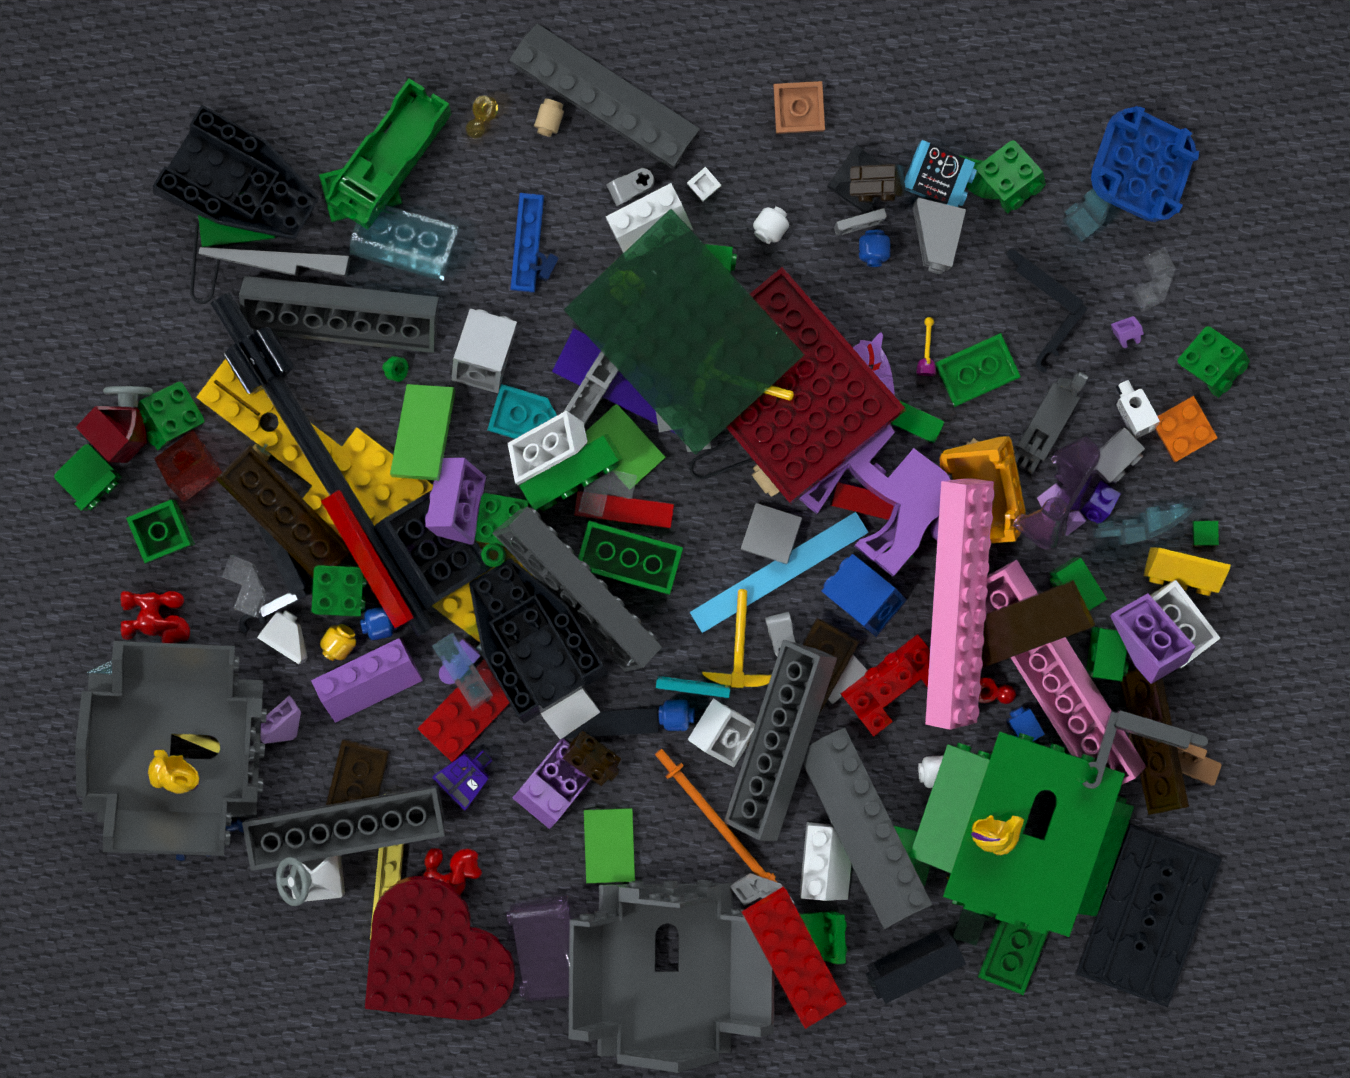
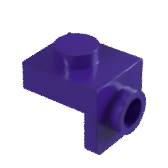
[1080,481,1121,524]

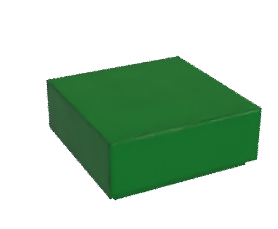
[1193,521,1219,545]

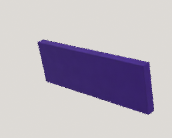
[552,328,698,437]

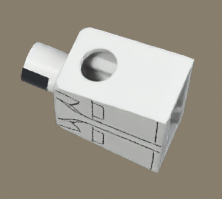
[1116,380,1160,439]

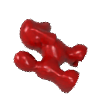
[121,591,190,644]
[423,848,482,895]

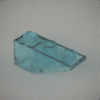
[1063,188,1111,242]

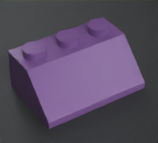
[425,458,486,544]

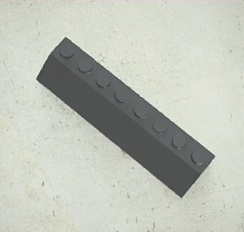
[510,24,700,170]
[239,276,439,353]
[492,506,662,672]
[724,640,837,841]
[803,728,932,930]
[242,785,445,871]

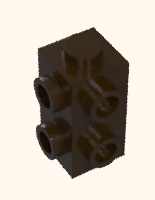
[562,730,621,786]

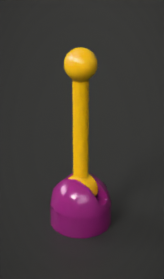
[916,317,936,376]

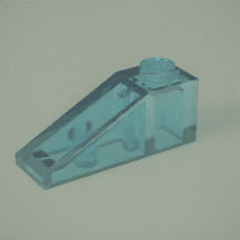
[432,633,493,711]

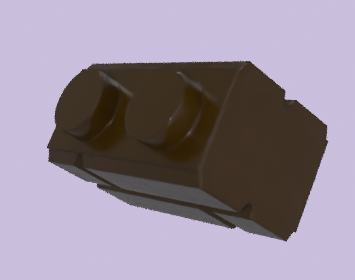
[850,164,906,203]

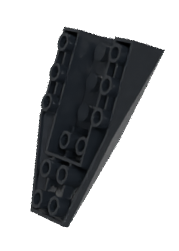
[152,105,319,240]
[469,558,608,724]

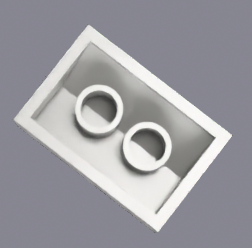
[606,183,693,263]
[508,411,587,485]
[1150,580,1220,668]
[800,822,851,901]

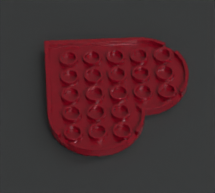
[365,876,515,1020]

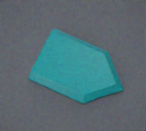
[487,384,557,439]

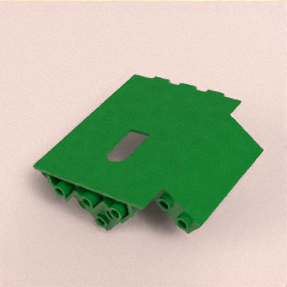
[909,732,1134,937]

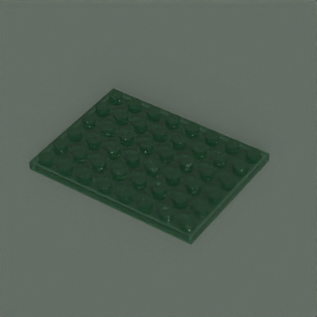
[564,209,805,455]

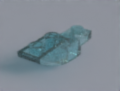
[1092,503,1192,545]

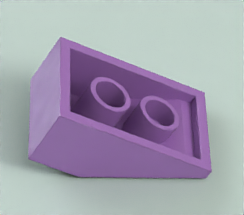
[1110,593,1196,684]

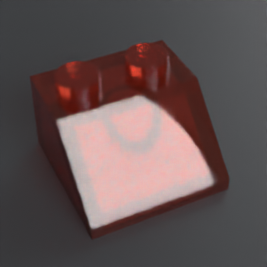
[154,430,222,502]

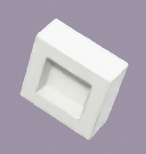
[687,167,721,202]

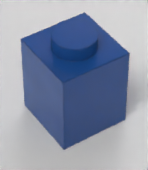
[1006,706,1045,741]

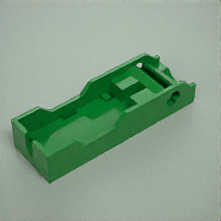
[326,78,452,230]

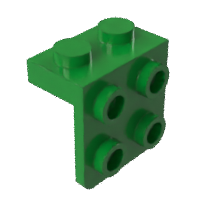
[977,140,1046,214]
[1178,326,1250,398]
[137,382,204,451]
[54,444,122,511]
[475,493,538,546]
[311,565,366,616]
[799,911,847,964]

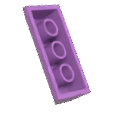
[311,637,423,723]

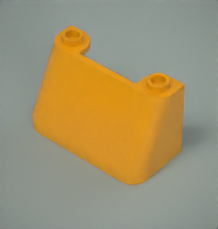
[940,436,1026,543]

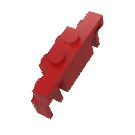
[840,634,930,737]

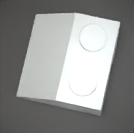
[541,688,600,740]
[688,698,755,767]

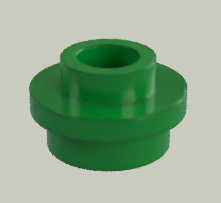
[481,543,506,567]

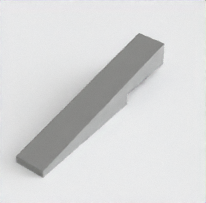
[199,247,351,277]
[564,294,658,426]

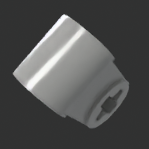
[606,168,654,207]
[765,612,795,657]

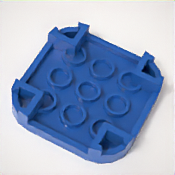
[1091,106,1199,222]

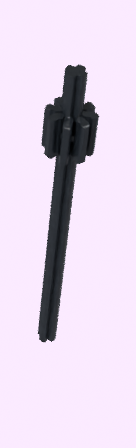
[210,293,436,637]

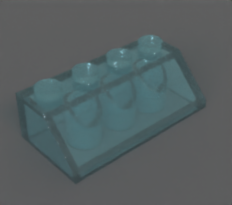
[350,206,459,281]

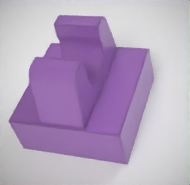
[1111,316,1143,348]

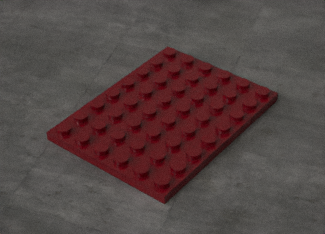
[670,267,906,505]

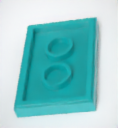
[656,676,730,698]

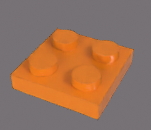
[1155,396,1217,462]

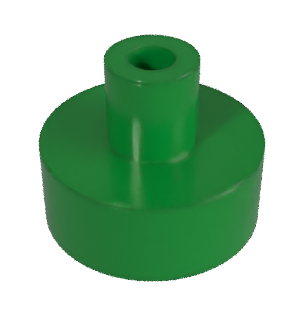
[382,356,408,382]

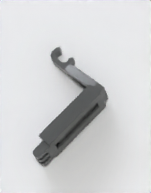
[1015,372,1089,474]
[1082,710,1208,789]

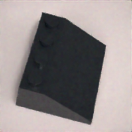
[374,491,492,609]

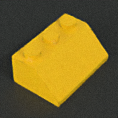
[1143,547,1231,596]

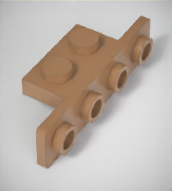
[1128,733,1222,786]

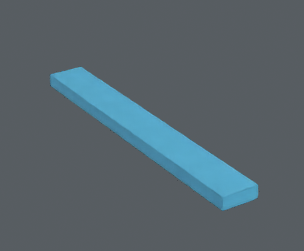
[690,512,869,633]

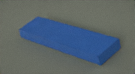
[511,193,544,293]

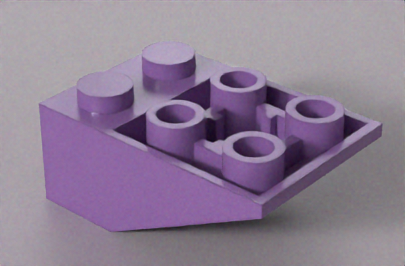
[512,738,591,829]

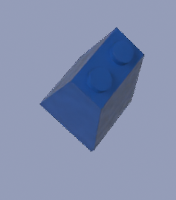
[822,554,907,637]

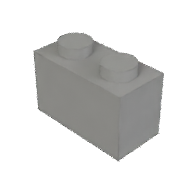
[1087,428,1145,483]

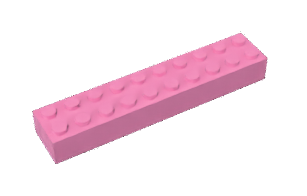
[925,478,994,730]
[985,560,1146,784]

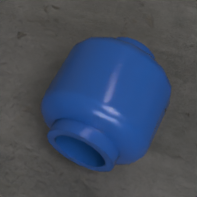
[859,230,890,267]
[360,607,397,640]
[659,699,695,731]

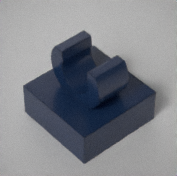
[529,252,559,281]

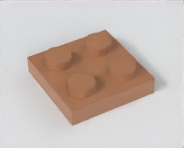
[773,81,825,134]

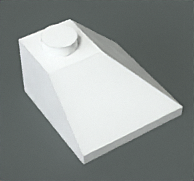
[257,610,308,664]

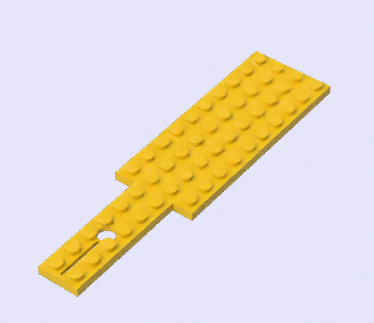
[196,359,535,642]

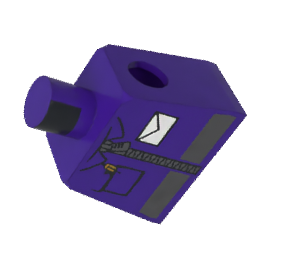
[432,750,493,811]

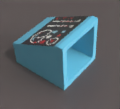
[904,140,977,207]

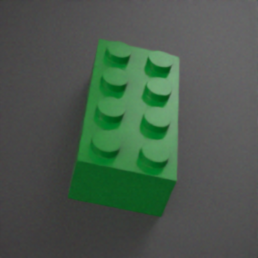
[519,434,623,512]
[578,521,683,595]

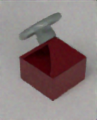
[76,386,153,463]

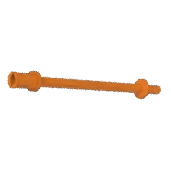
[655,748,778,883]

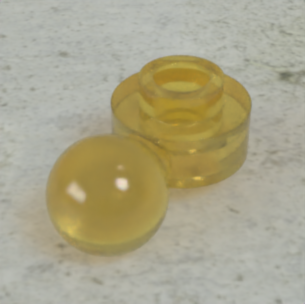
[466,95,498,139]

